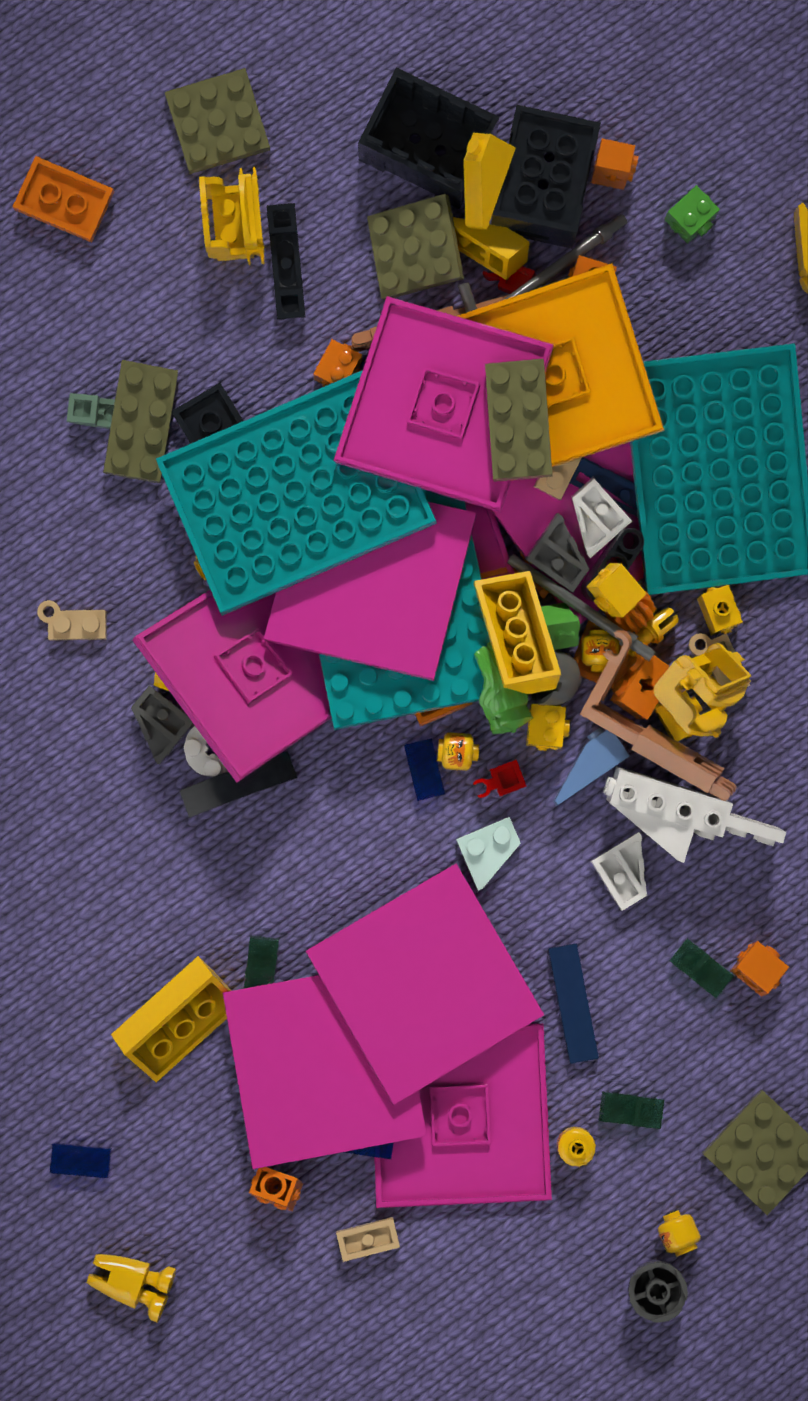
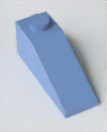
[553,727,630,806]

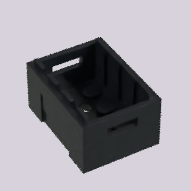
[358,67,499,209]
[491,105,601,249]

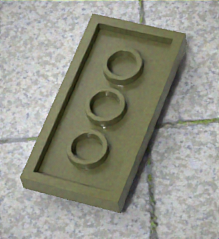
[485,359,553,482]
[103,360,178,483]

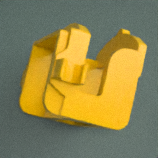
[199,167,265,265]
[654,643,751,738]

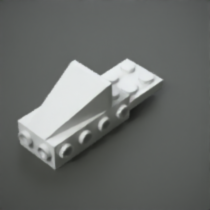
[603,766,786,863]

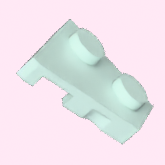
[456,817,521,891]

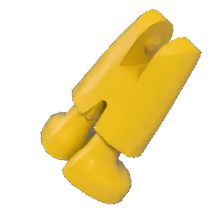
[86,1254,176,1323]

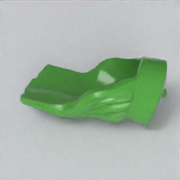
[474,642,533,734]

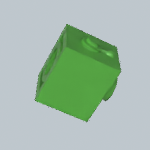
[664,185,720,244]
[541,603,580,650]

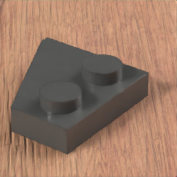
[525,513,589,593]
[131,685,193,765]

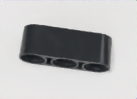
[581,528,644,602]

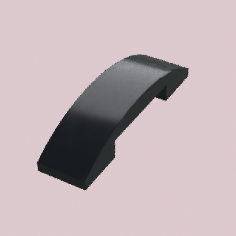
[266,203,306,320]
[180,751,298,818]

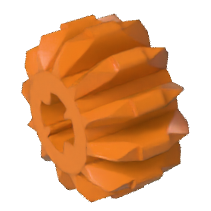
[605,591,656,634]

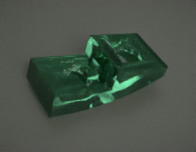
[244,935,279,989]
[670,938,734,999]
[598,1091,664,1129]

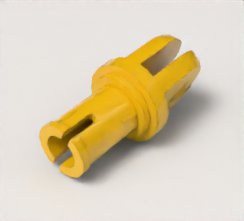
[628,607,679,657]

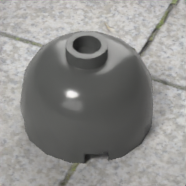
[529,650,581,706]
[628,1261,688,1323]

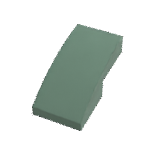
[67,393,115,429]

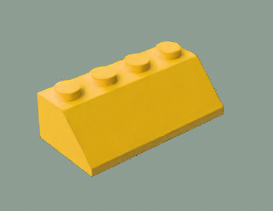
[474,571,561,694]
[111,956,231,1083]

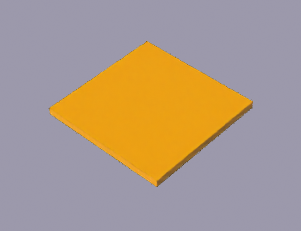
[457,263,665,481]

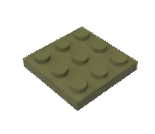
[165,68,270,174]
[367,194,464,300]
[702,1090,808,1215]

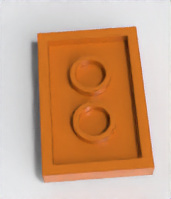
[12,156,114,243]

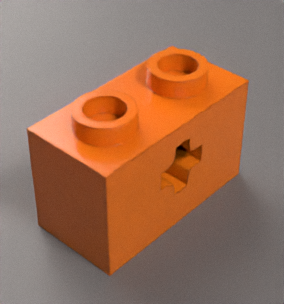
[591,138,639,190]
[610,654,670,720]

